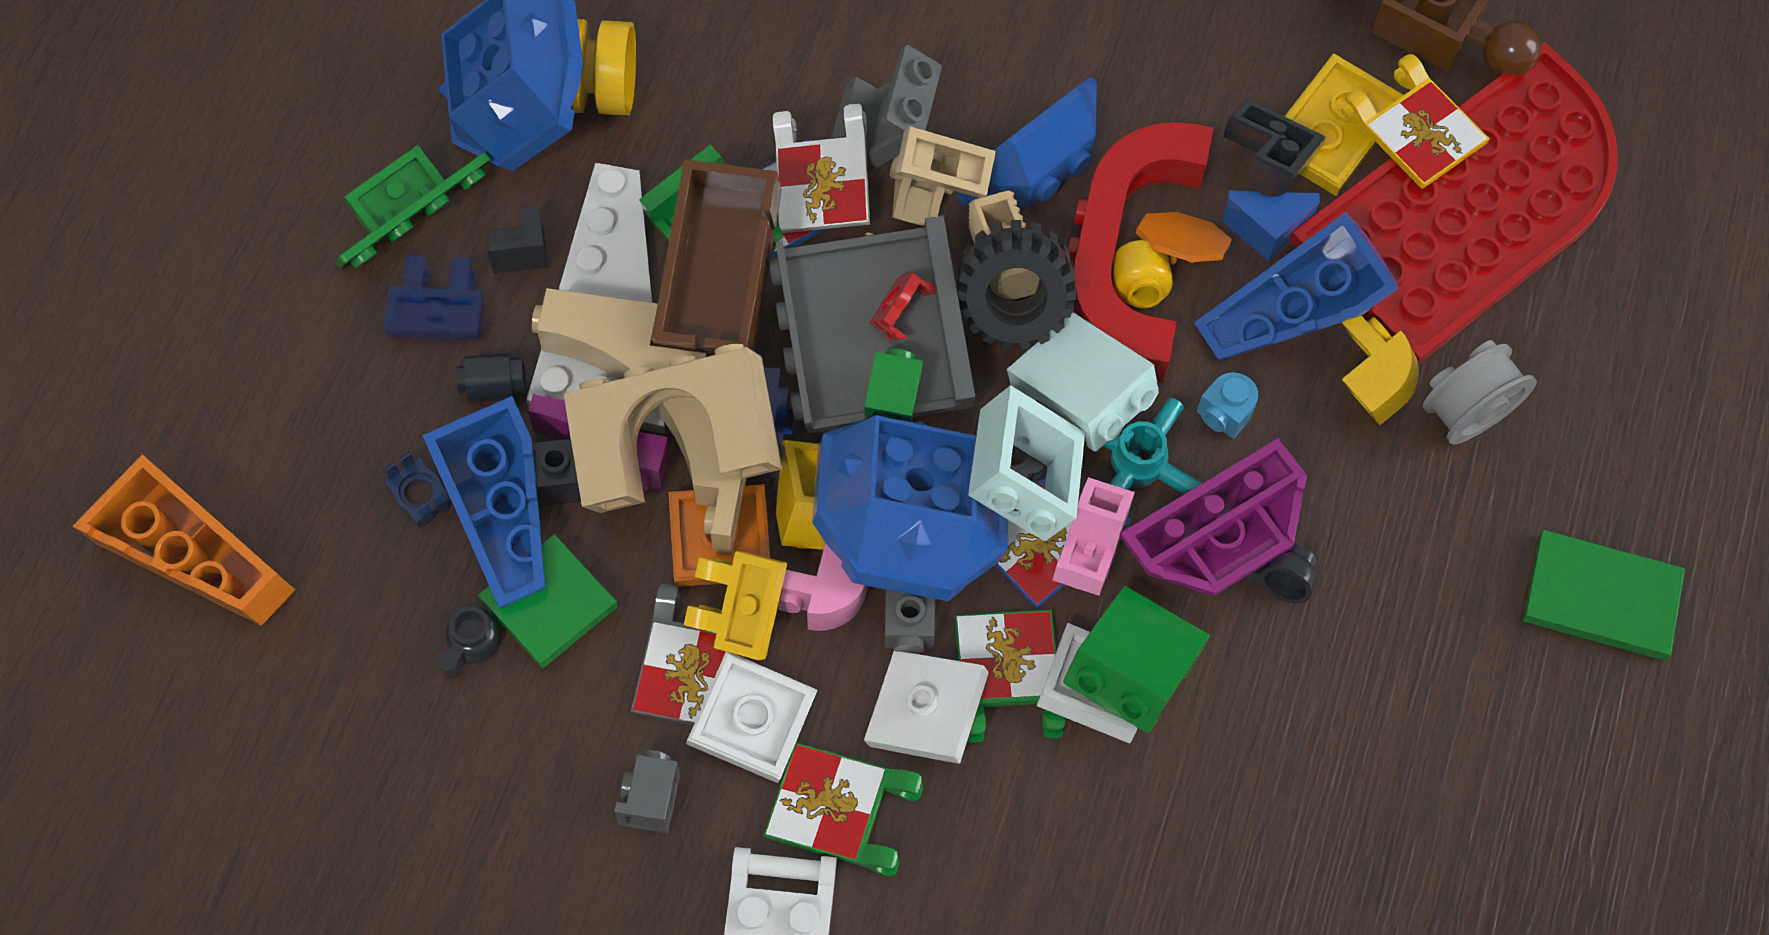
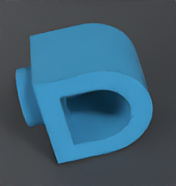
[1197,372,1258,439]

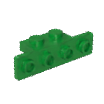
[335,145,490,269]

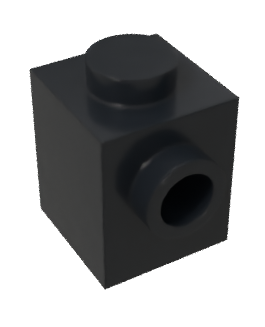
[533,439,581,506]

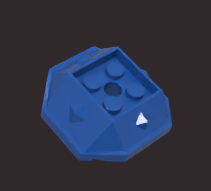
[438,0,583,172]
[812,415,1008,601]

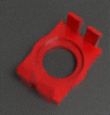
[869,272,936,340]

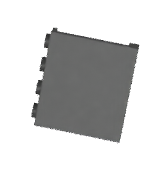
[769,216,975,434]

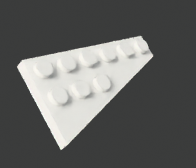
[527,163,665,434]

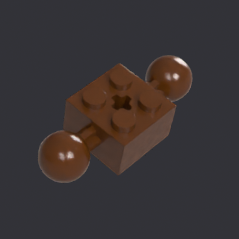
[1371,0,1541,77]

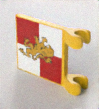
[1341,54,1490,189]

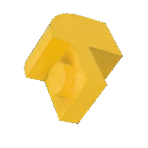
[1342,316,1419,425]

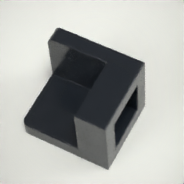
[487,205,548,274]

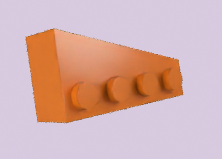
[72,454,295,626]

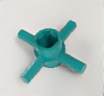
[1103,398,1203,494]

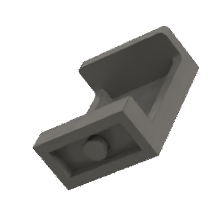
[831,45,942,173]

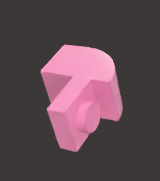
[1052,477,1135,596]
[777,543,869,631]

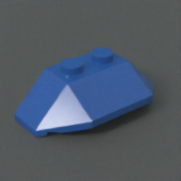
[958,77,1097,210]

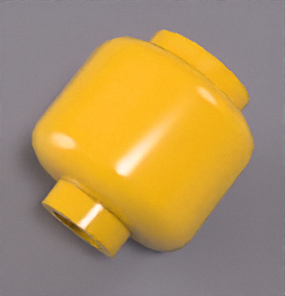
[1111,240,1173,309]

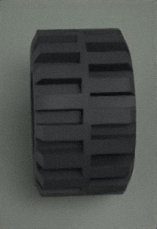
[957,220,1076,350]

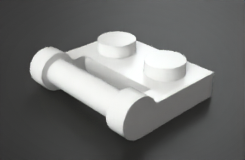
[724,847,837,935]

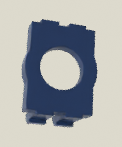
[384,452,452,527]

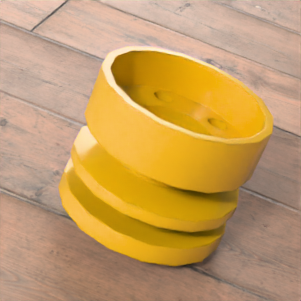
[572,19,636,116]

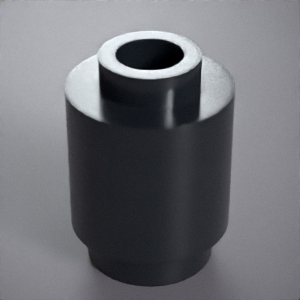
[456,353,526,403]

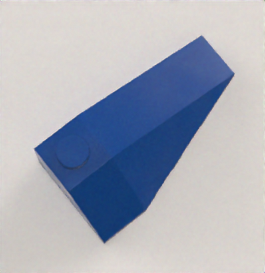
[1194,212,1400,361]
[422,396,546,609]

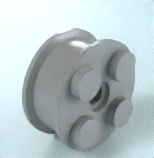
[1423,340,1537,444]

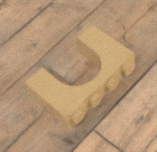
[564,344,782,513]

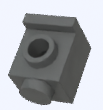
[884,590,935,654]
[614,750,680,834]

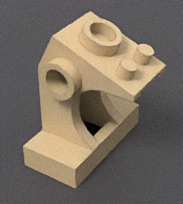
[890,126,996,226]

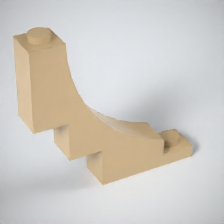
[532,288,746,554]

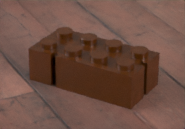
[652,159,782,357]

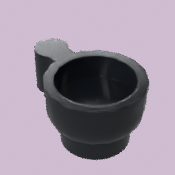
[1243,544,1317,604]
[438,606,502,679]

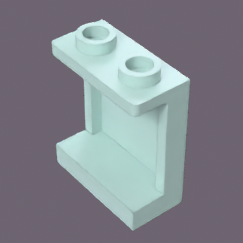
[1007,312,1159,452]

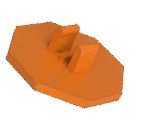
[1136,212,1232,265]

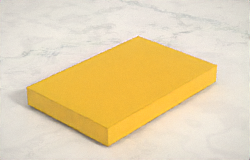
[1284,53,1403,196]

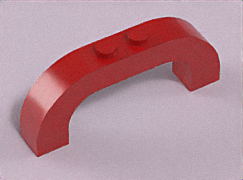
[1068,122,1213,383]

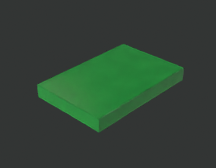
[1522,530,1685,661]

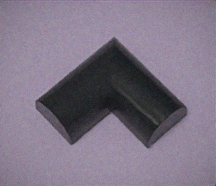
[1223,99,1326,197]

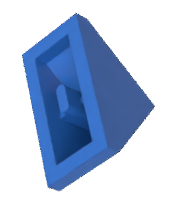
[1222,190,1320,262]

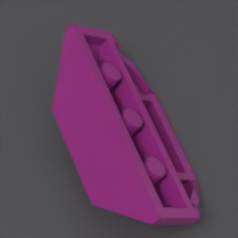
[1120,438,1307,597]

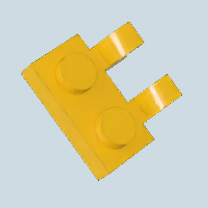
[684,551,787,660]

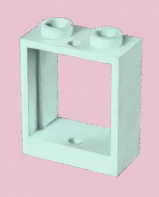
[968,385,1085,541]

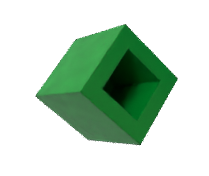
[864,348,923,423]

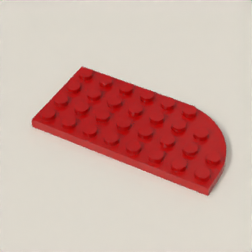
[1289,42,1618,365]

